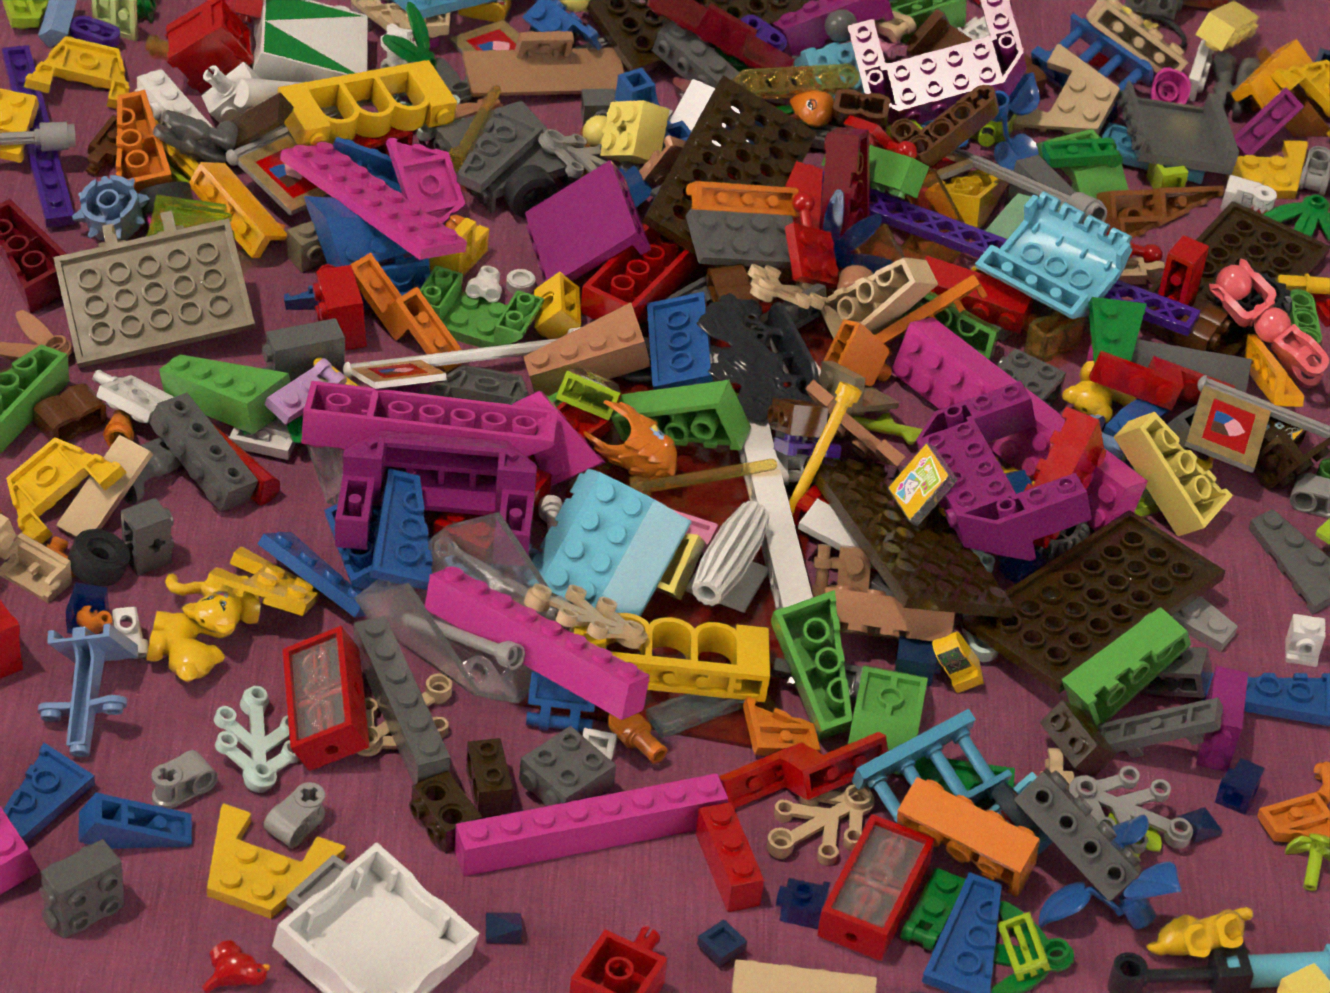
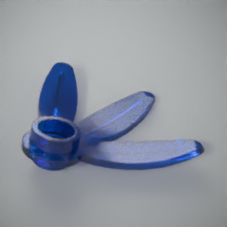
[823,189,893,274]

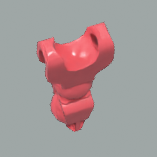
[1208,258,1329,389]

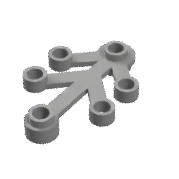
[538,129,640,178]
[1068,766,1193,854]

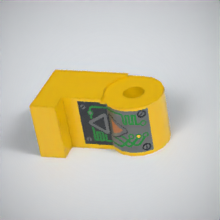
[932,631,984,693]

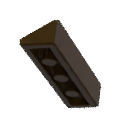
[224,93,294,153]

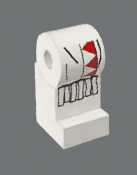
[1220,175,1277,214]

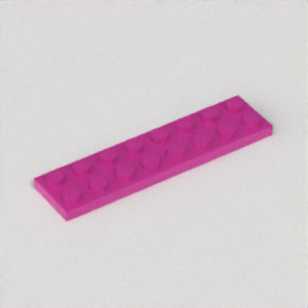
[280,142,467,260]

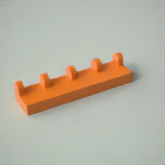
[686,181,799,218]
[875,274,988,357]

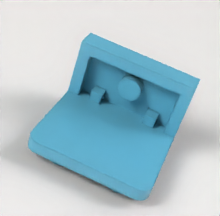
[794,42,865,101]

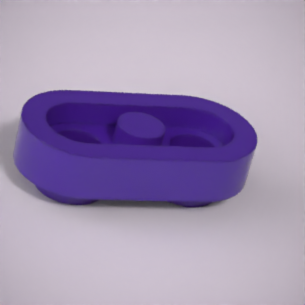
[741,15,787,52]
[70,16,121,48]

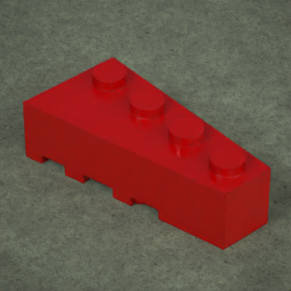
[1024,406,1106,549]

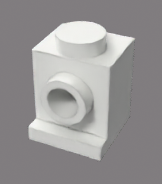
[1285,614,1325,667]

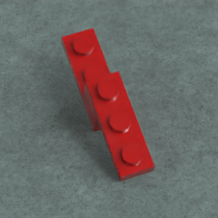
[1089,351,1235,411]
[719,732,888,809]

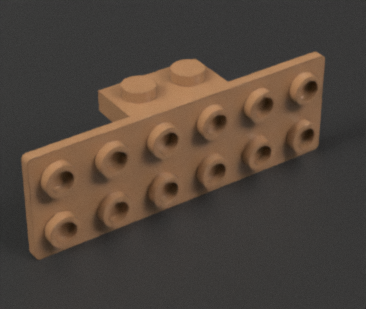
[462,31,624,97]

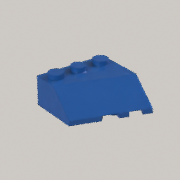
[304,196,413,267]

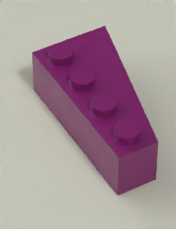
[772,0,894,57]

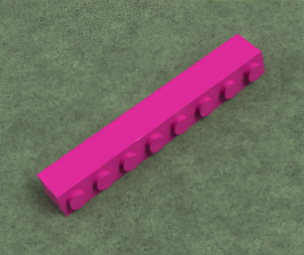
[424,567,650,720]
[454,773,728,877]

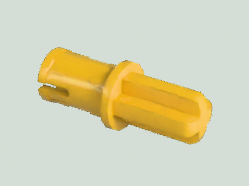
[1278,273,1330,295]

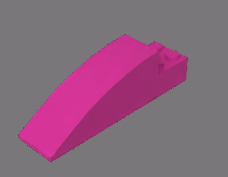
[301,381,558,457]

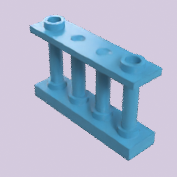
[852,709,1012,824]

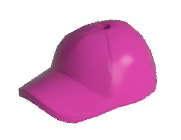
[1150,67,1191,104]

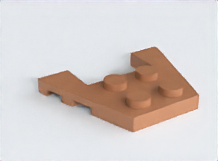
[805,379,905,467]

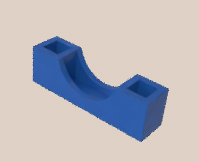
[615,68,691,152]

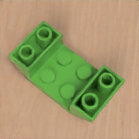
[1036,129,1128,199]
[420,266,544,348]
[848,665,928,775]

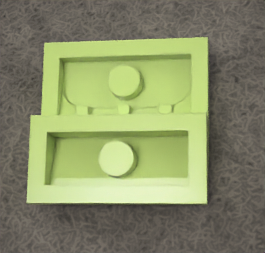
[92,0,138,41]

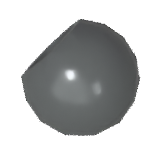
[824,9,857,43]

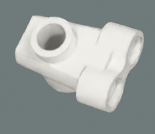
[466,266,502,303]
[112,607,149,661]

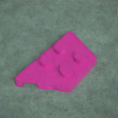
[386,138,465,224]

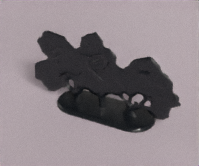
[697,293,819,422]

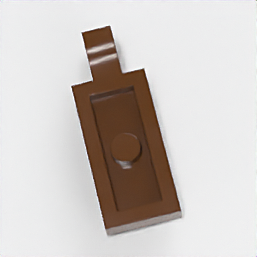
[86,115,117,176]

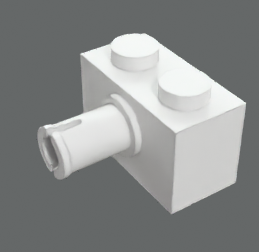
[202,62,261,123]

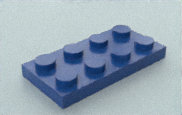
[647,292,714,390]

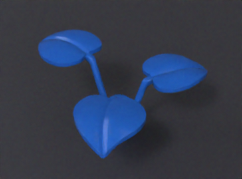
[921,72,1040,171]
[1038,814,1181,929]

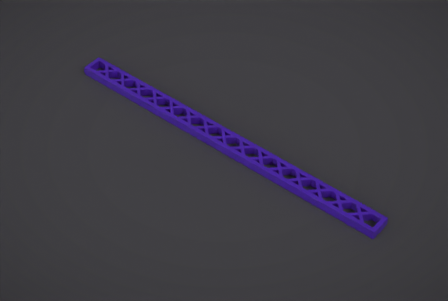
[821,171,1200,336]

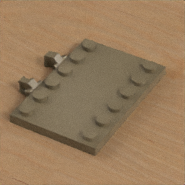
[53,210,256,368]

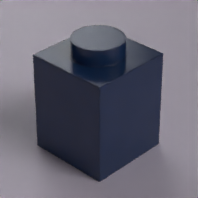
[894,636,941,686]

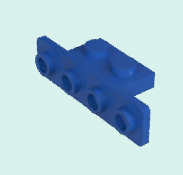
[522,0,602,51]
[333,137,402,193]

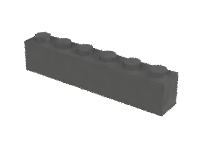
[354,616,450,784]

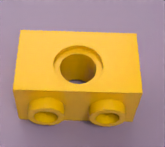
[534,272,581,339]

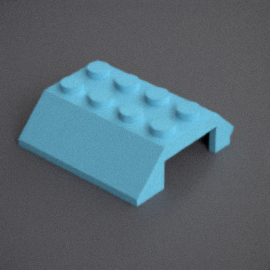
[975,191,1133,319]
[526,468,692,617]

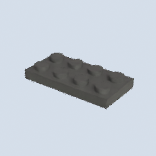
[686,209,794,269]

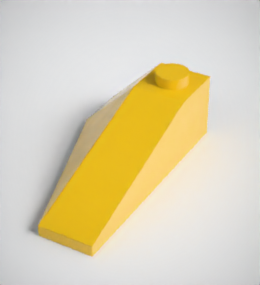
[926,169,1008,228]

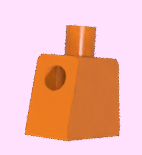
[820,319,892,387]

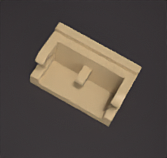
[0,533,72,604]

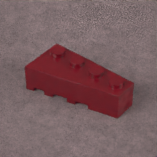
[820,127,870,253]
[0,199,67,314]

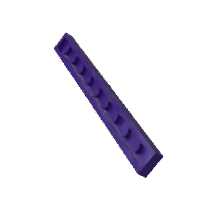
[2,45,75,228]

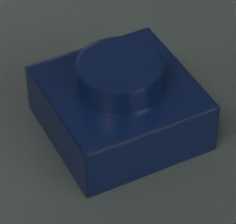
[697,919,747,967]

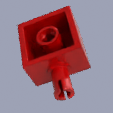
[312,264,367,351]
[569,926,668,993]

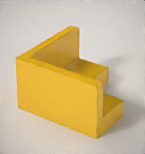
[430,218,489,276]

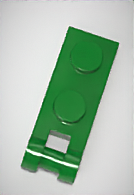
[1041,138,1123,168]
[900,867,966,952]

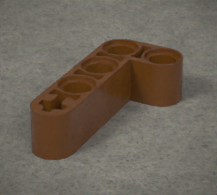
[890,84,999,169]

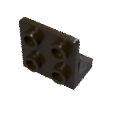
[1253,431,1330,491]

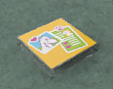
[888,442,958,526]

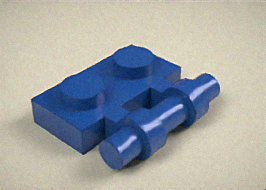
[526,670,595,732]

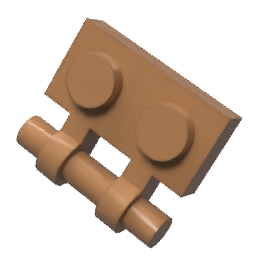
[812,544,871,597]

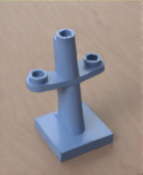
[37,624,138,757]

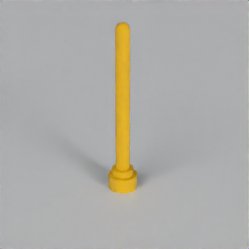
[789,381,862,516]

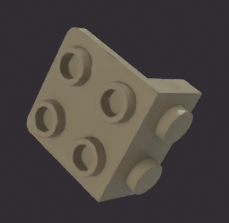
[819,361,899,416]

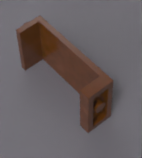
[905,9,973,58]

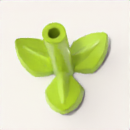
[1285,833,1330,891]

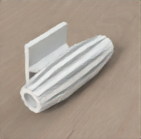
[686,501,770,613]

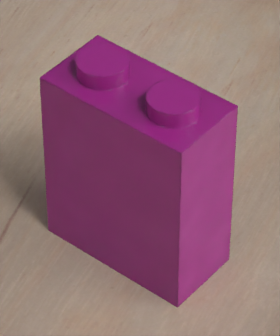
[1195,666,1248,772]

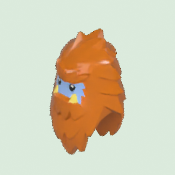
[584,400,677,486]

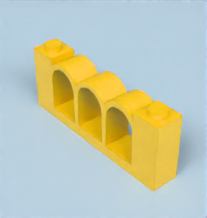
[277,60,457,146]
[572,613,770,702]

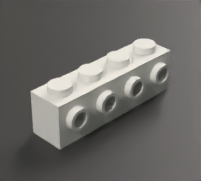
[135,69,213,161]

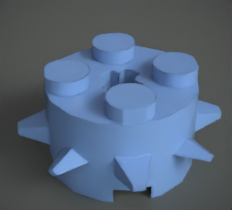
[72,175,150,241]

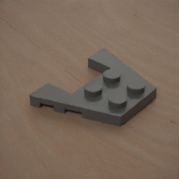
[418,365,527,405]

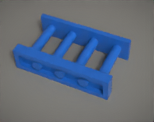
[1031,13,1153,123]

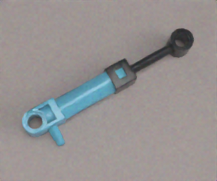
[1108,944,1330,993]

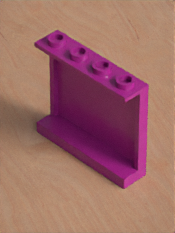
[525,160,651,282]

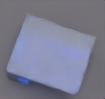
[65,583,109,634]

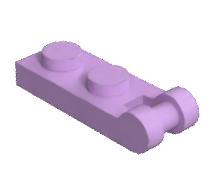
[265,358,347,425]

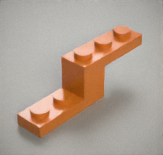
[350,252,464,374]

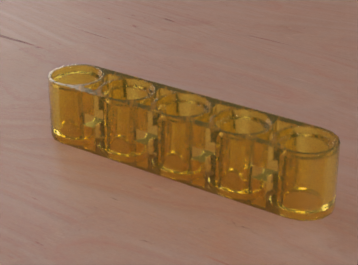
[731,64,859,99]

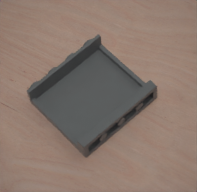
[1118,81,1239,175]
[433,101,578,213]

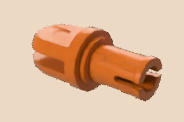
[608,713,668,764]

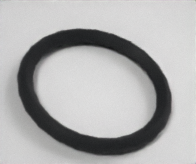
[1140,13,1187,49]

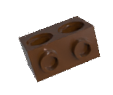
[767,397,829,438]

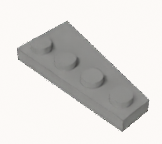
[1116,571,1238,652]

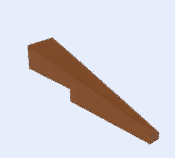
[1257,46,1330,137]
[1096,186,1224,239]

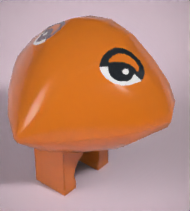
[790,90,834,128]

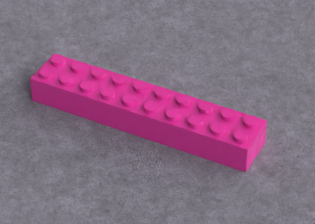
[892,317,1148,531]

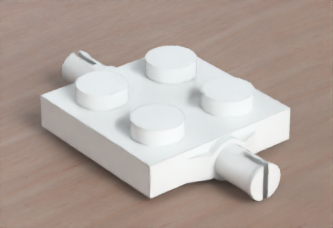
[93,369,174,423]

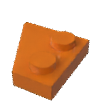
[743,697,821,756]
[1257,792,1330,843]

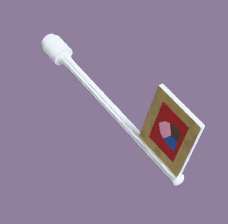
[343,327,581,389]

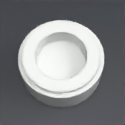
[506,269,535,294]

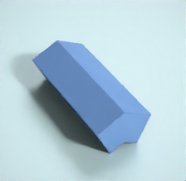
[38,0,77,48]

